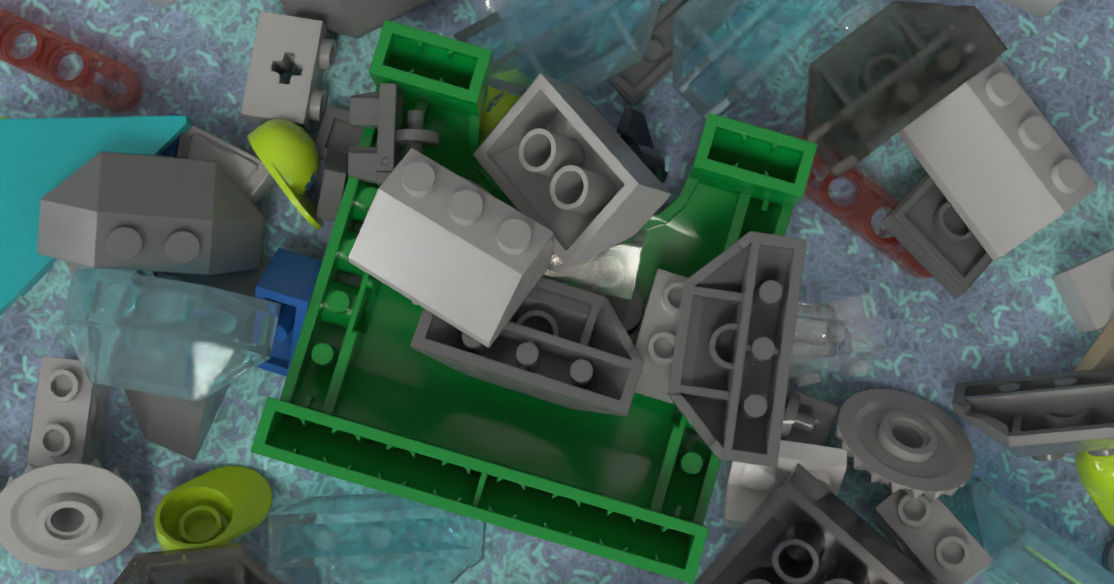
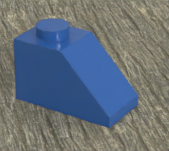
[247,248,322,377]

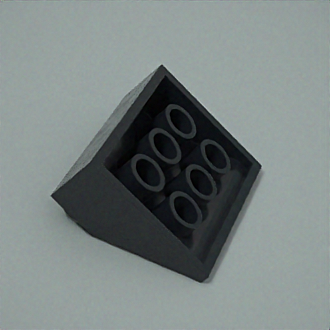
[694,463,937,584]

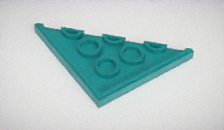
[0,115,192,316]

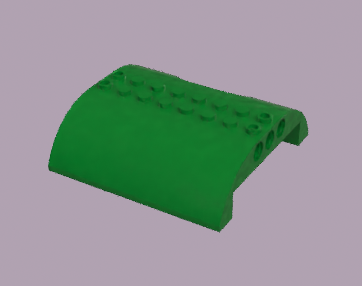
[250,20,818,584]

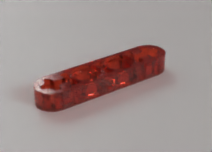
[0,8,143,113]
[796,136,934,280]

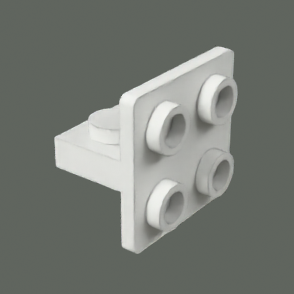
[723,440,847,528]

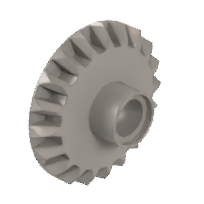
[835,389,975,501]
[0,455,141,570]

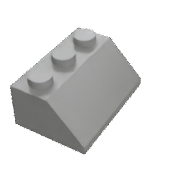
[898,59,1098,261]
[473,73,672,268]
[348,148,554,348]

